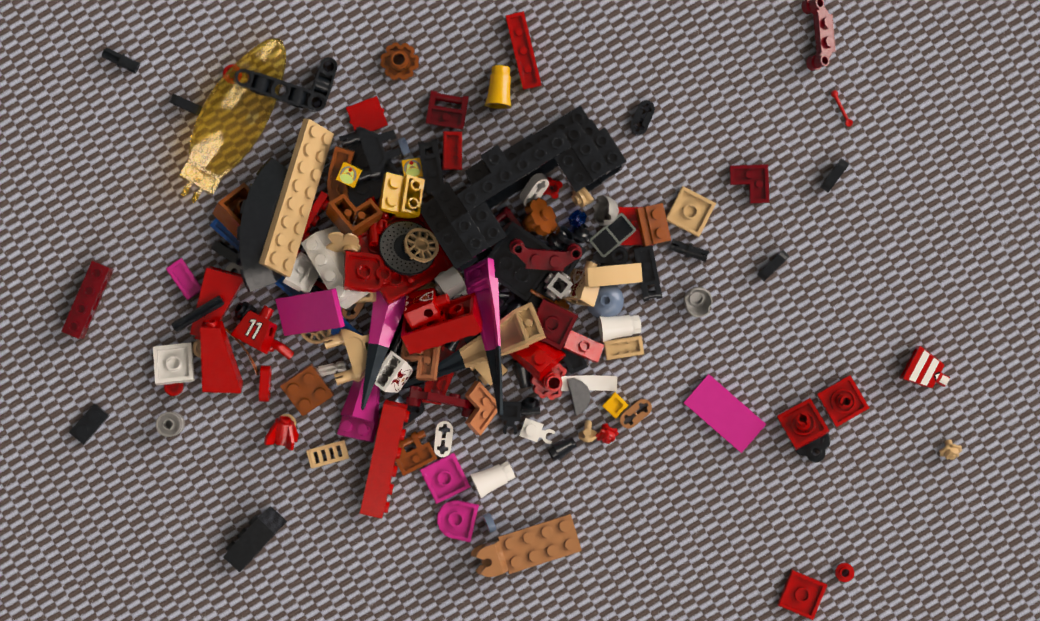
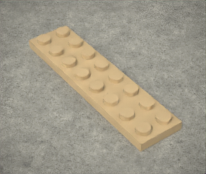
[259,119,334,277]

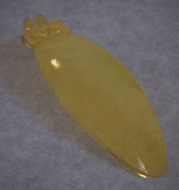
[178,38,286,203]

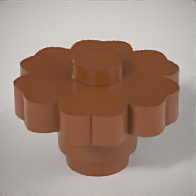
[380,42,419,81]
[522,198,557,237]

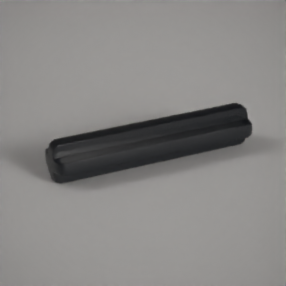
[172,296,224,332]

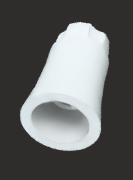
[598,315,641,342]
[470,461,516,498]

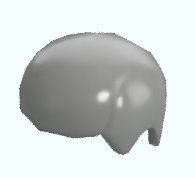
[593,195,619,226]
[683,287,713,318]

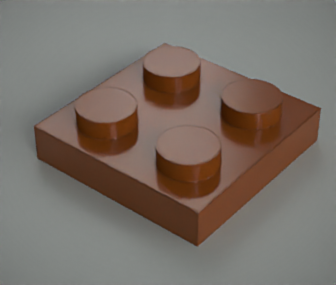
[280,363,334,416]

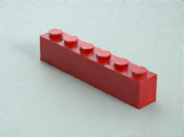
[360,400,410,519]

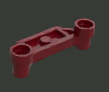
[801,0,836,71]
[509,238,582,271]
[405,386,475,418]

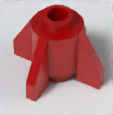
[264,416,299,450]

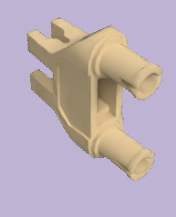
[323,329,386,386]

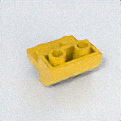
[379,172,425,219]

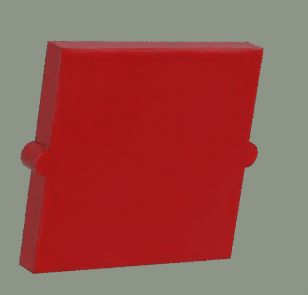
[346,96,388,132]

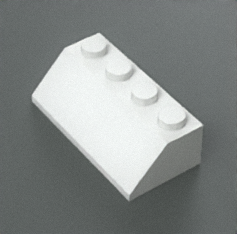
[301,226,370,309]

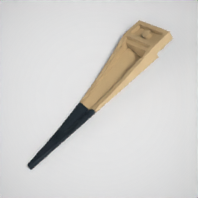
[403,302,546,388]

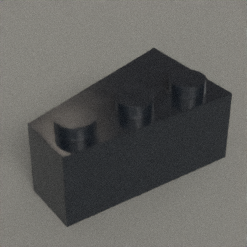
[223,506,287,572]

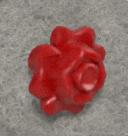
[596,423,619,444]

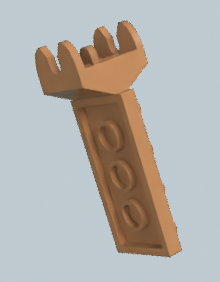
[471,514,582,577]

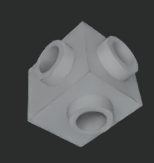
[544,272,573,300]

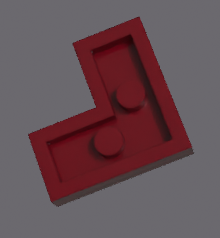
[729,164,770,204]

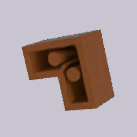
[326,193,383,237]

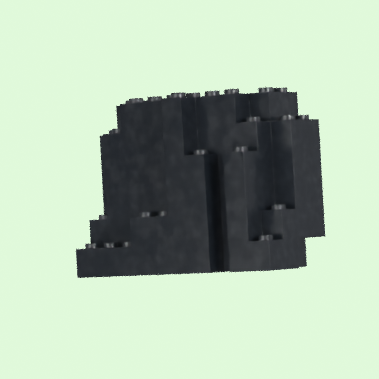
[420,105,627,273]

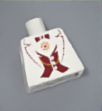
[374,351,413,393]

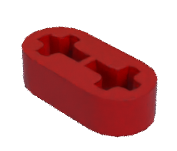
[259,365,272,402]

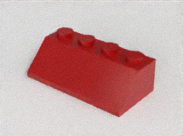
[401,292,483,355]

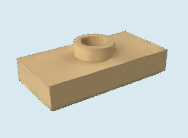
[604,335,644,360]

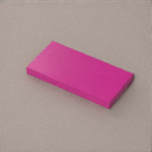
[275,288,345,336]
[683,374,766,453]

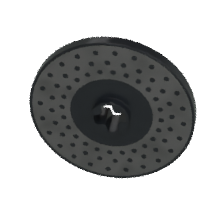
[379,221,435,276]

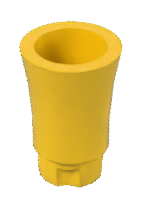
[485,65,511,109]

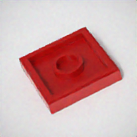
[777,569,827,620]

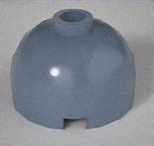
[587,285,624,318]

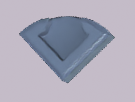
[398,137,411,157]

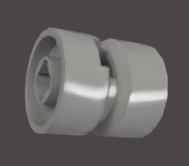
[156,411,185,437]

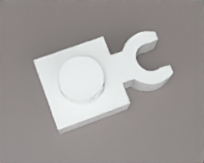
[519,418,555,444]

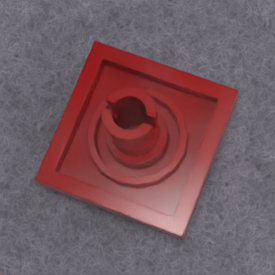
[816,375,869,427]
[777,398,830,450]

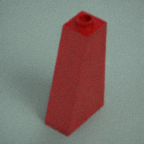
[190,266,244,340]
[200,319,243,393]

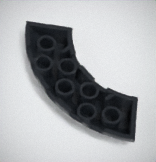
[237,157,288,292]

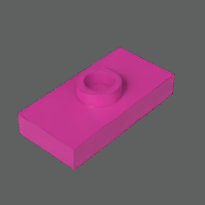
[166,258,201,300]

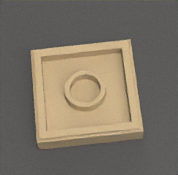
[666,186,716,238]

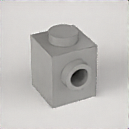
[434,266,466,299]

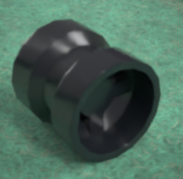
[547,225,574,251]

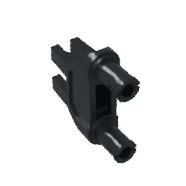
[339,127,403,183]

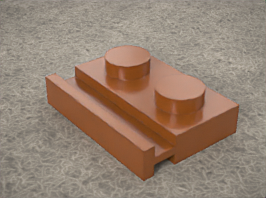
[635,203,671,247]

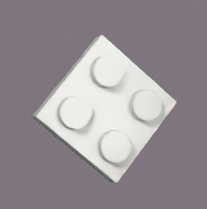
[153,342,195,386]

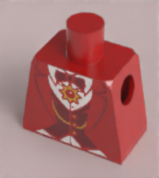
[404,288,450,329]

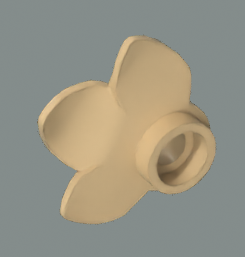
[326,232,361,254]

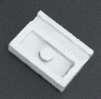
[283,252,319,293]

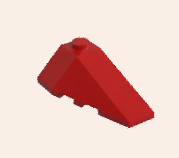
[509,340,566,381]

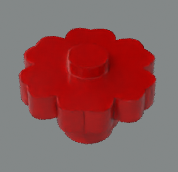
[530,363,567,400]

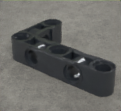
[233,57,337,112]

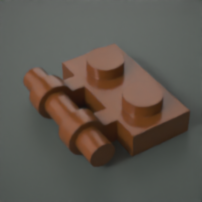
[396,430,438,476]

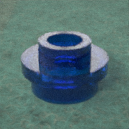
[568,210,587,228]

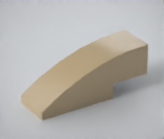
[584,263,643,287]

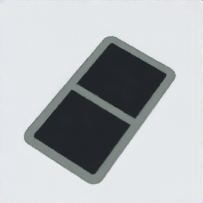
[590,213,636,257]

